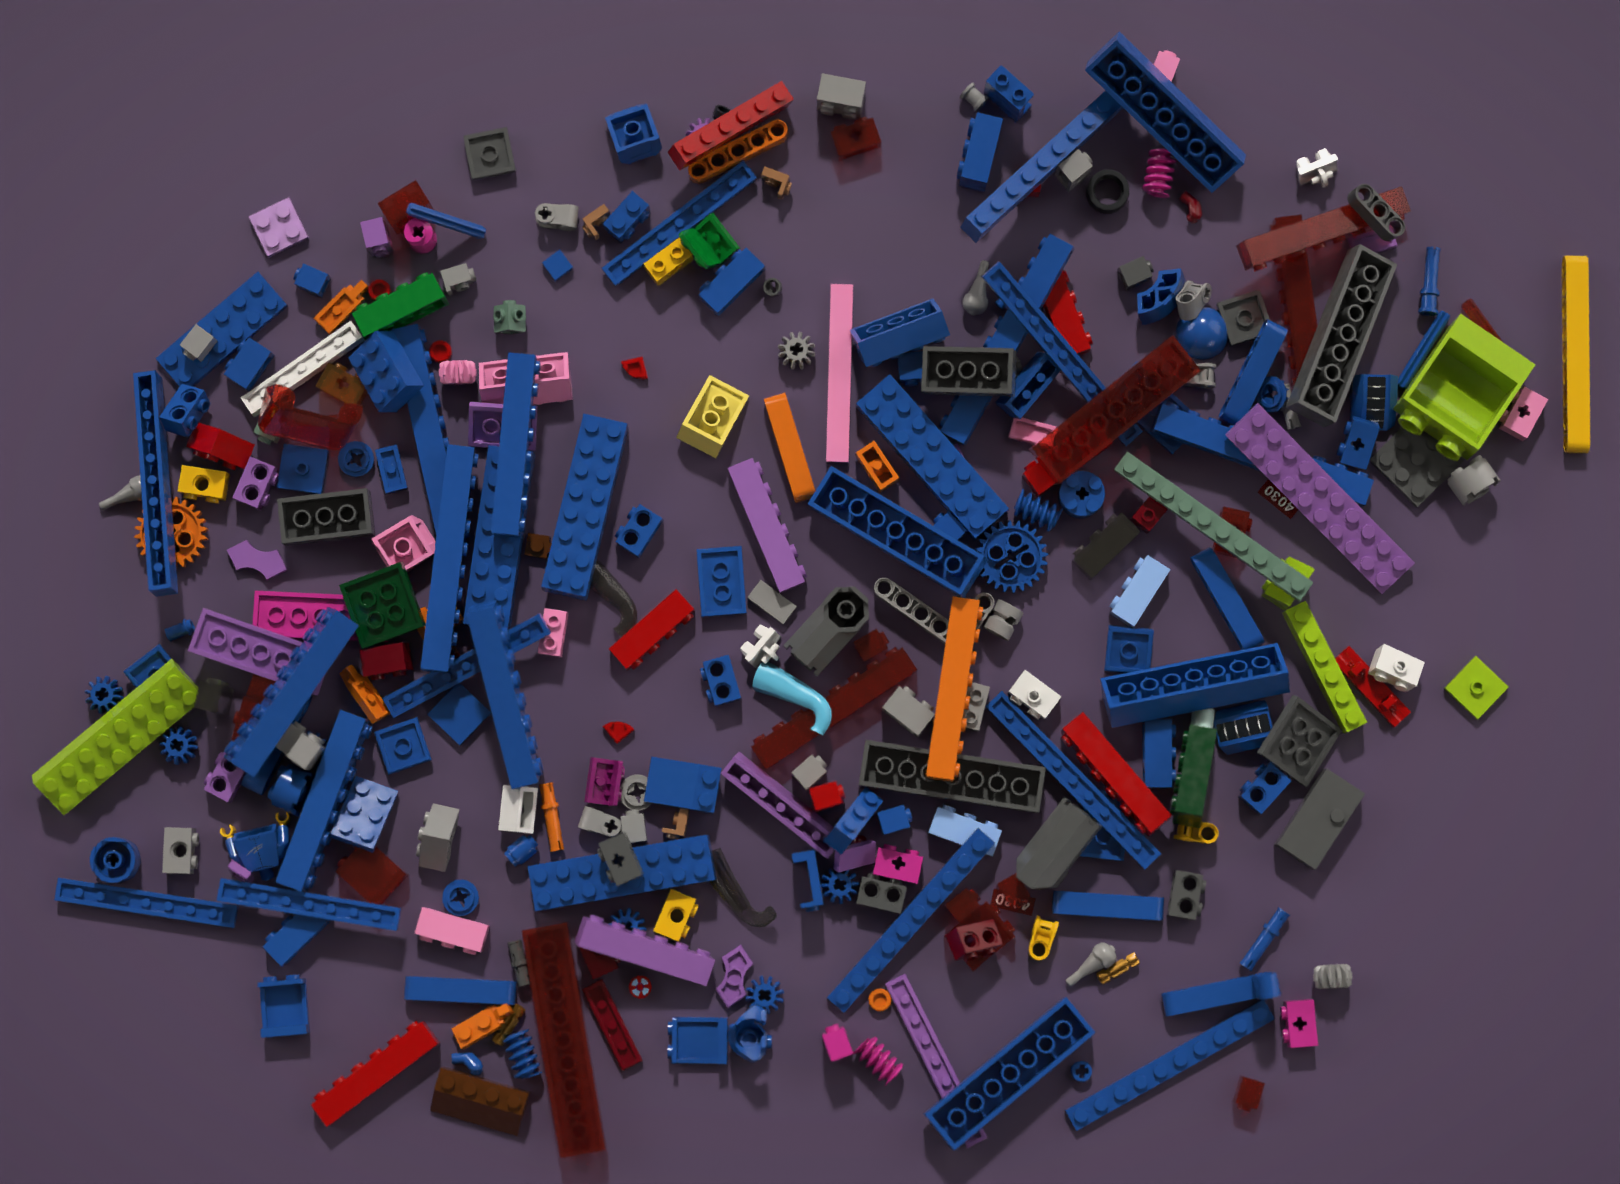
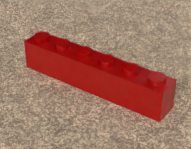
[668,81,794,171]
[1061,712,1172,837]
[311,1020,440,1127]

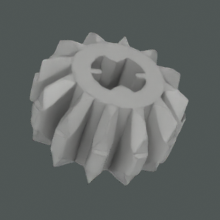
[778,332,815,370]
[1313,964,1353,989]

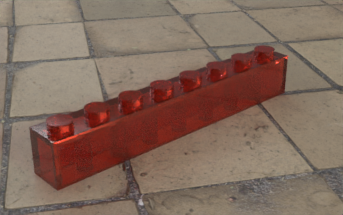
[1236,186,1411,272]
[1269,214,1317,390]
[751,647,917,770]

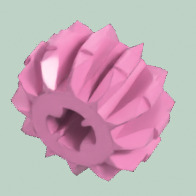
[438,360,477,385]

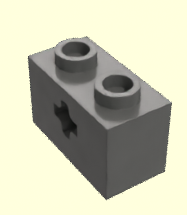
[597,832,644,886]

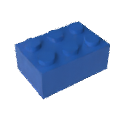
[956,112,1003,192]
[348,331,424,412]

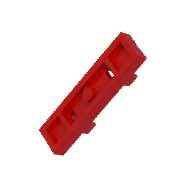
[1335,646,1411,728]

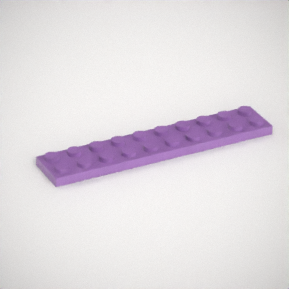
[1225,403,1415,594]

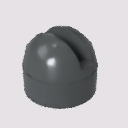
[763,278,782,296]

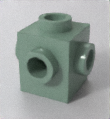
[493,300,526,335]

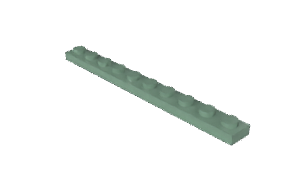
[1114,451,1314,602]

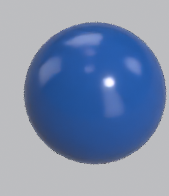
[1176,307,1228,360]

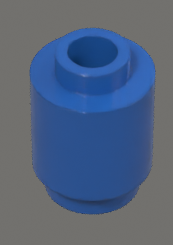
[504,834,539,867]

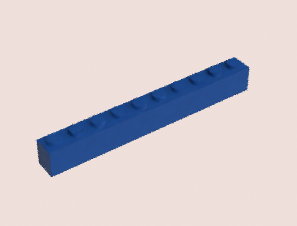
[960,90,1123,243]
[939,234,1074,446]
[391,324,470,543]
[133,370,178,597]
[1150,402,1374,507]
[421,444,479,674]

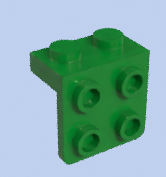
[679,213,740,269]

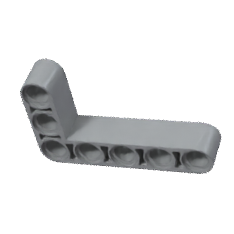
[874,578,994,644]

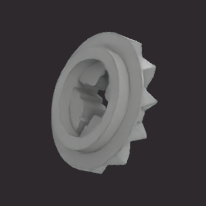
[620,774,652,811]

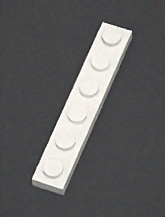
[241,321,365,418]

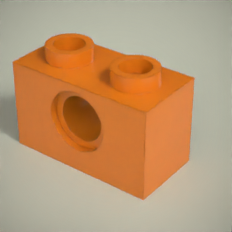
[855,440,899,493]

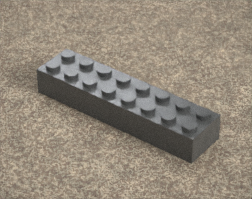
[1286,244,1397,427]
[858,740,1046,813]

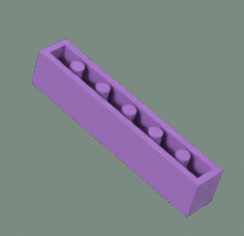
[728,458,807,594]
[720,752,834,859]
[575,915,715,986]

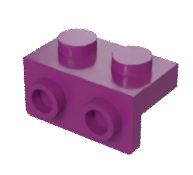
[584,757,625,806]

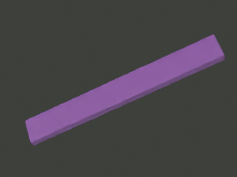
[885,974,987,1148]

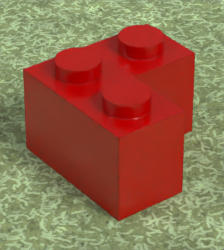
[186,422,255,471]

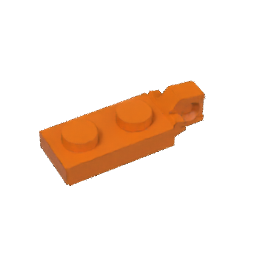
[313,280,369,335]
[339,664,390,724]
[452,1003,514,1050]

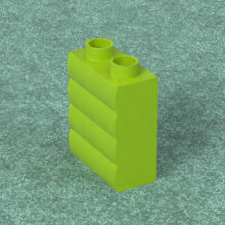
[1393,314,1535,461]

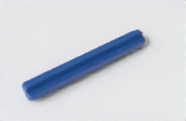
[406,203,486,239]
[1398,310,1450,390]

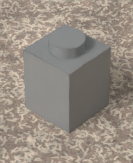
[180,324,218,362]
[621,810,647,843]

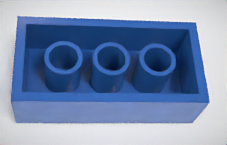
[850,299,950,367]

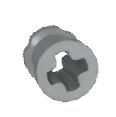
[959,82,989,112]

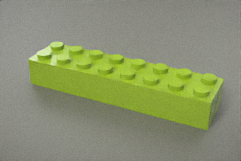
[31,659,204,815]

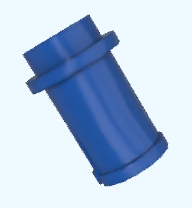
[165,619,195,642]

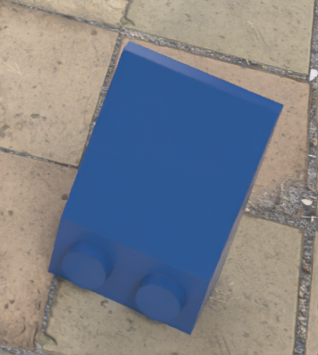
[644,757,722,813]

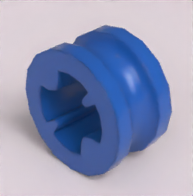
[1070,1061,1092,1082]

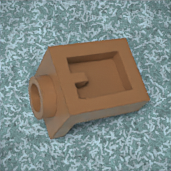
[761,166,792,200]
[582,204,610,240]
[662,808,690,840]

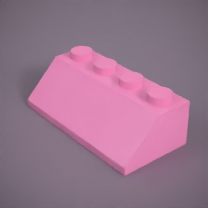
[479,352,573,405]

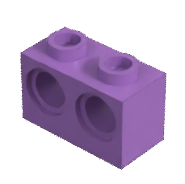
[360,217,394,258]
[232,457,279,510]
[204,752,246,803]

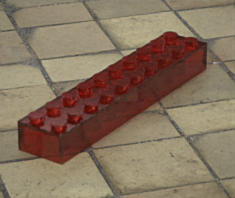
[522,922,607,1158]

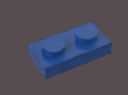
[375,444,408,494]

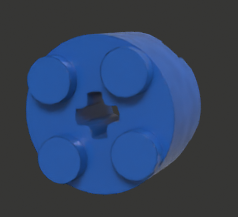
[1058,471,1105,519]
[267,764,316,816]
[90,837,141,883]

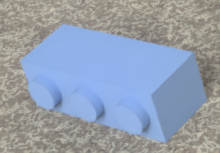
[1109,555,1171,627]
[928,804,1002,856]

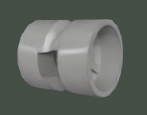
[983,599,1024,641]

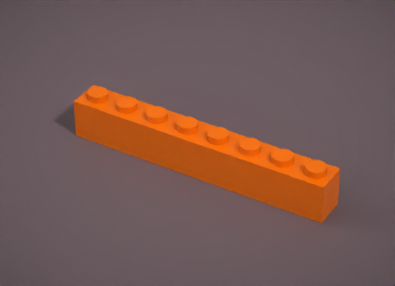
[926,596,983,782]

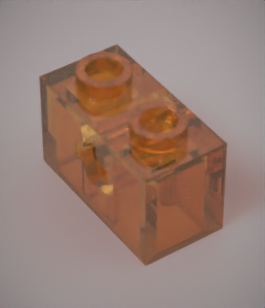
[316,362,368,410]

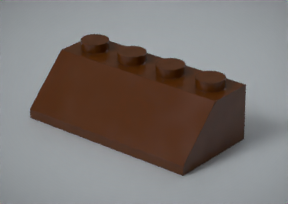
[430,1066,531,1136]

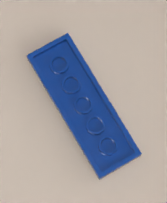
[156,272,288,387]

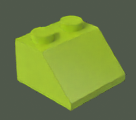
[1261,556,1315,611]

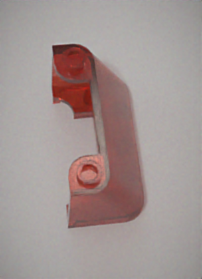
[258,384,364,451]

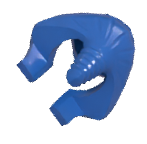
[728,1005,772,1062]

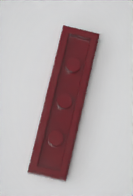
[582,979,643,1071]

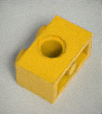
[644,237,694,286]
[177,465,230,504]
[653,889,699,942]

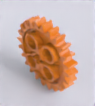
[134,497,209,569]

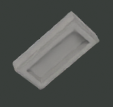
[747,580,797,625]

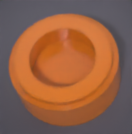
[868,988,891,1011]

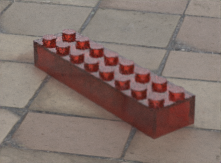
[1029,335,1201,485]

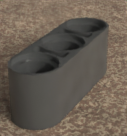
[1347,184,1405,241]

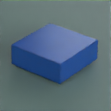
[542,250,574,282]

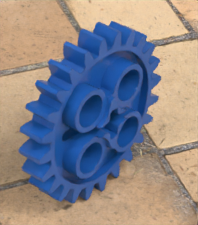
[975,520,1048,593]

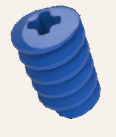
[1013,489,1063,532]
[503,1029,543,1079]

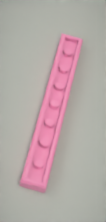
[826,284,853,463]

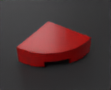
[621,356,648,380]
[603,721,634,744]

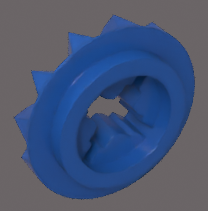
[1256,376,1289,412]
[338,441,374,477]
[442,879,479,916]

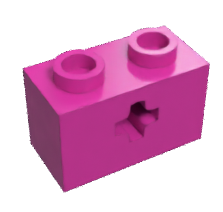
[873,844,923,884]
[1280,999,1318,1048]
[822,1023,853,1061]

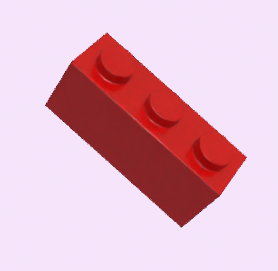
[809,781,845,812]

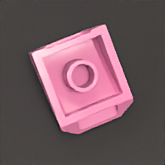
[371,515,436,572]

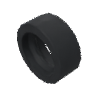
[1086,169,1129,214]

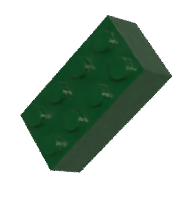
[1170,724,1217,828]

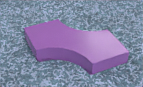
[227,540,288,580]
[716,945,753,1008]

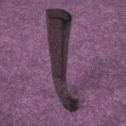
[590,559,638,637]
[708,848,777,927]

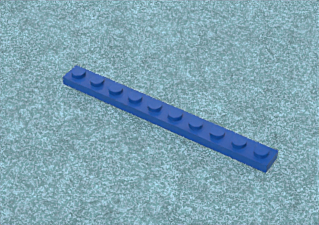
[981,262,1143,446]
[986,691,1161,870]
[827,828,995,1013]
[1065,999,1275,1131]

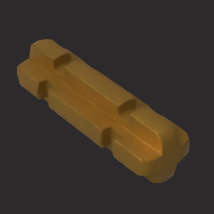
[1097,953,1140,984]
[492,1003,525,1046]

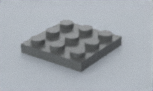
[1369,427,1465,508]
[1257,695,1342,787]

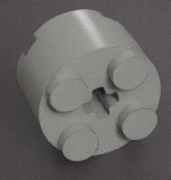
[1447,455,1501,506]

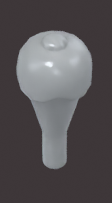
[963,260,989,316]
[99,475,142,510]
[1066,942,1116,986]

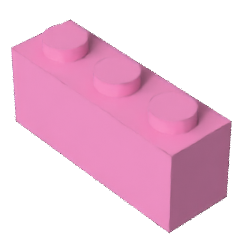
[414,907,490,955]

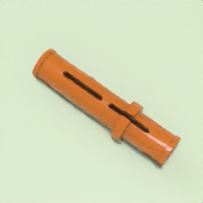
[539,782,564,852]

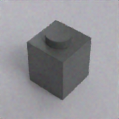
[1117,256,1154,291]

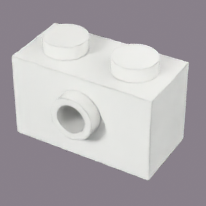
[1368,644,1425,692]
[1008,670,1061,720]
[498,785,538,834]

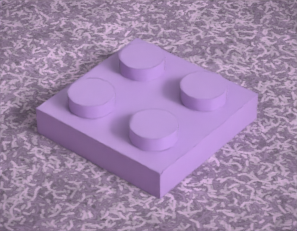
[249,197,309,257]

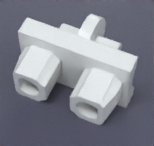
[1296,149,1338,188]
[740,625,781,668]

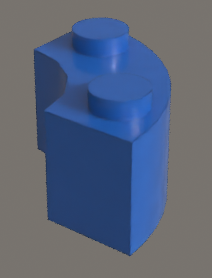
[1137,268,1186,325]

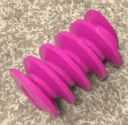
[1142,148,1176,198]
[404,218,437,254]
[853,1037,903,1085]

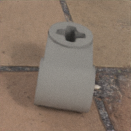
[535,203,579,231]
[1176,280,1212,321]
[1172,363,1216,388]
[578,806,622,837]

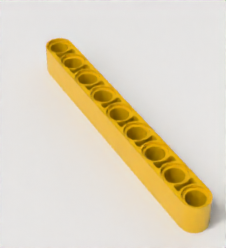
[1562,256,1590,453]

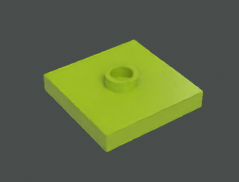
[1444,656,1509,720]

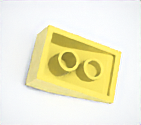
[676,375,749,458]

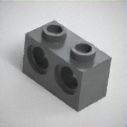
[1167,870,1206,920]
[856,873,907,914]

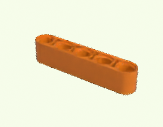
[688,120,788,184]
[764,393,815,503]

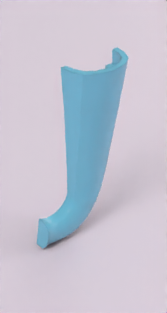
[752,662,832,735]

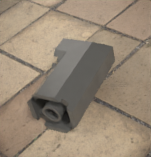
[783,586,869,677]
[1017,797,1103,890]

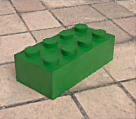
[352,272,449,340]

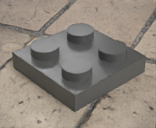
[463,127,516,180]
[1216,289,1270,346]

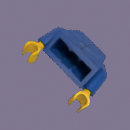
[220,812,290,881]

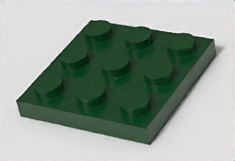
[339,562,426,649]

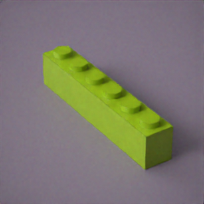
[1282,601,1367,734]

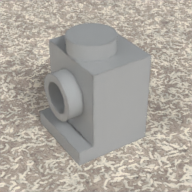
[440,263,477,296]

